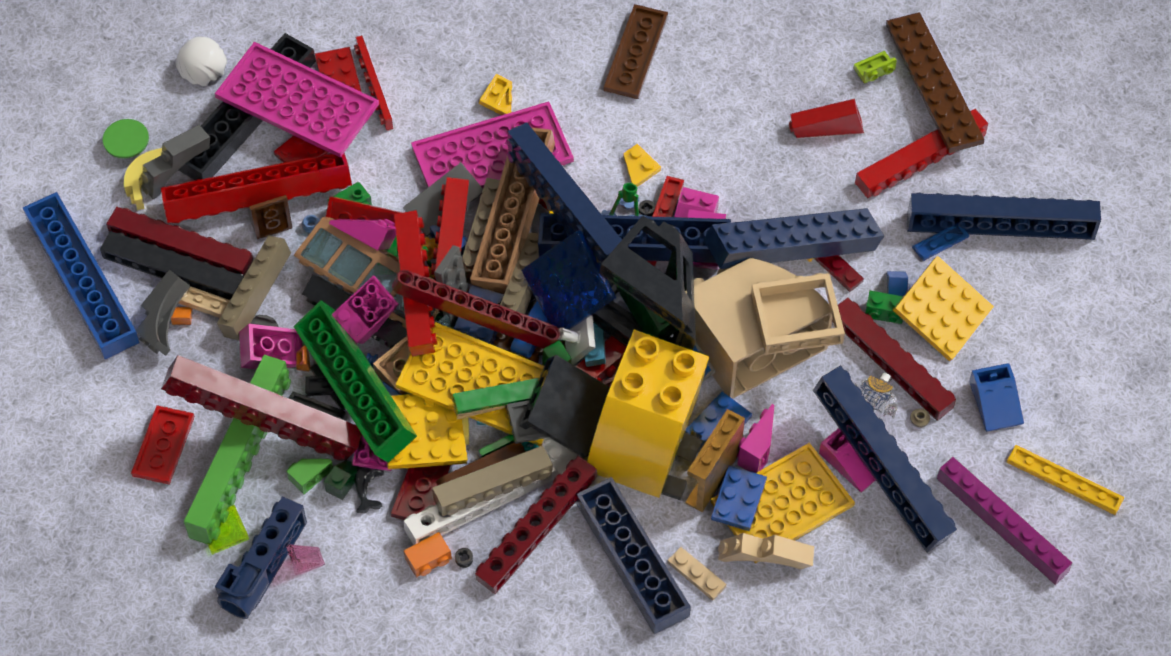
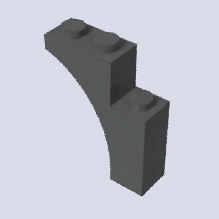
[141,125,210,200]
[136,270,191,356]

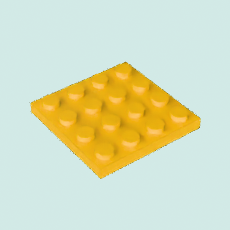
[893,256,994,361]
[387,394,468,469]

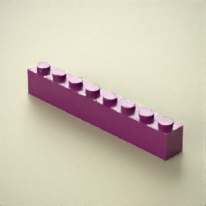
[937,457,1073,585]

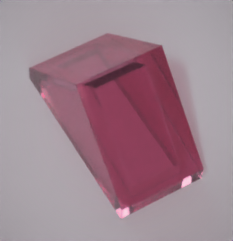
[286,545,325,575]

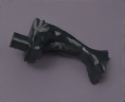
[355,467,384,513]

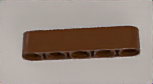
[436,442,526,486]

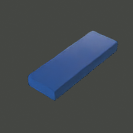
[912,223,970,261]

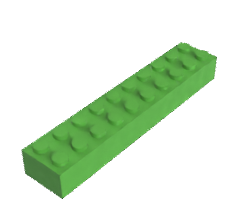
[184,355,291,545]

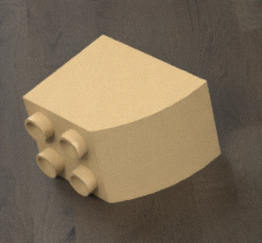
[685,258,833,399]

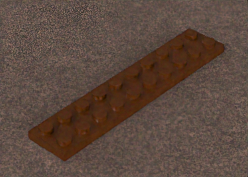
[886,12,984,153]

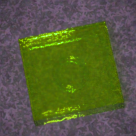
[207,505,249,555]

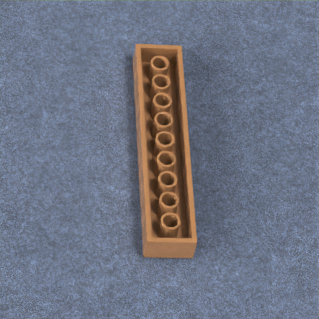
[470,126,555,294]

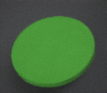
[103,119,149,159]

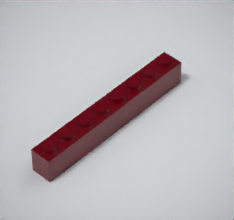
[106,206,254,276]
[832,297,956,421]

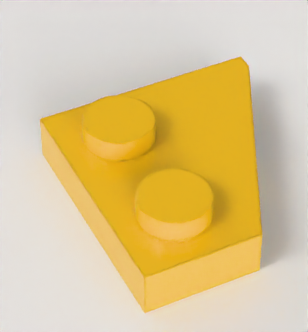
[479,74,512,115]
[623,144,661,187]

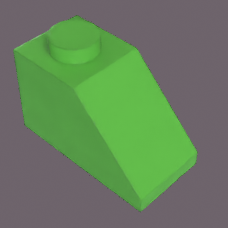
[287,459,333,494]

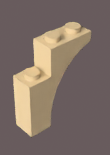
[718,533,814,569]

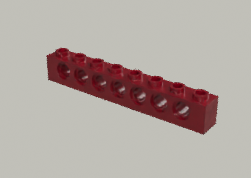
[475,456,598,594]

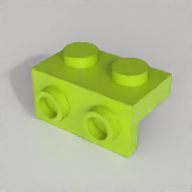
[853,51,897,84]

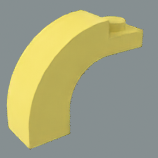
[124,148,162,210]

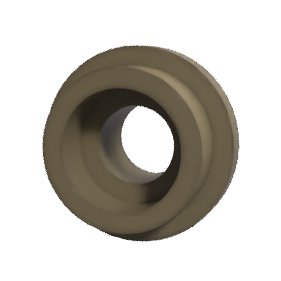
[910,408,930,427]

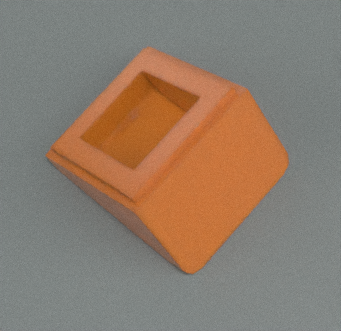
[171,307,193,325]
[296,346,310,372]

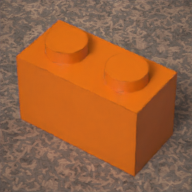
[404,532,452,578]

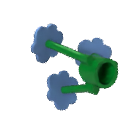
[601,183,645,216]

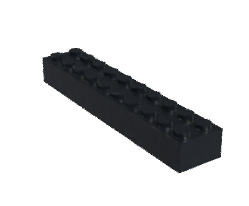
[178,33,316,181]

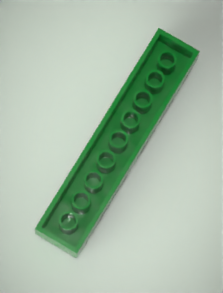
[293,301,417,463]

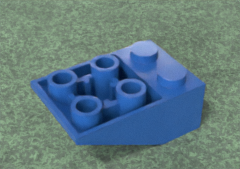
[969,363,1024,432]

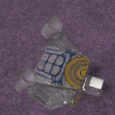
[854,373,898,420]

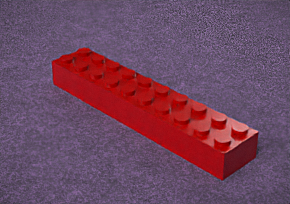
[161,153,352,223]

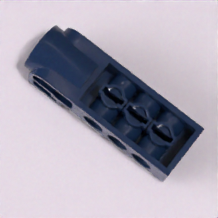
[215,496,307,619]

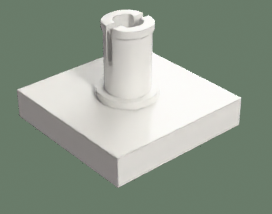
[558,312,596,365]

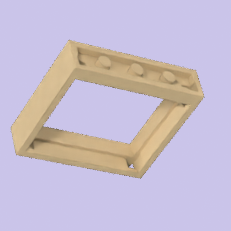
[751,273,845,355]

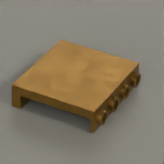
[685,409,745,512]

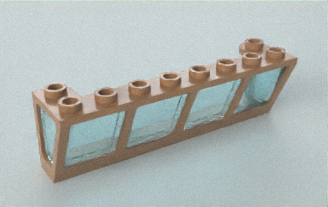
[294,217,439,329]

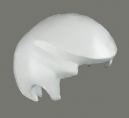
[176,37,227,86]

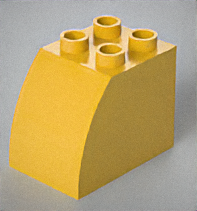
[587,330,709,498]

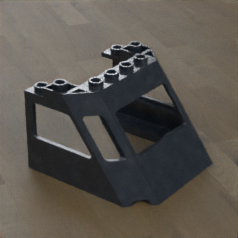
[588,216,696,350]

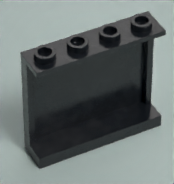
[519,355,610,458]

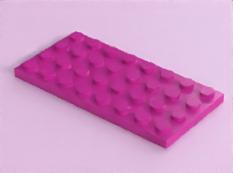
[215,42,379,158]
[411,101,574,189]

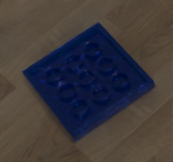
[521,230,616,330]

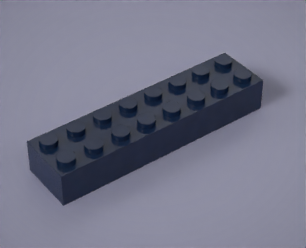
[576,477,691,635]

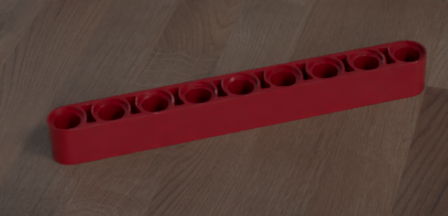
[392,270,560,349]

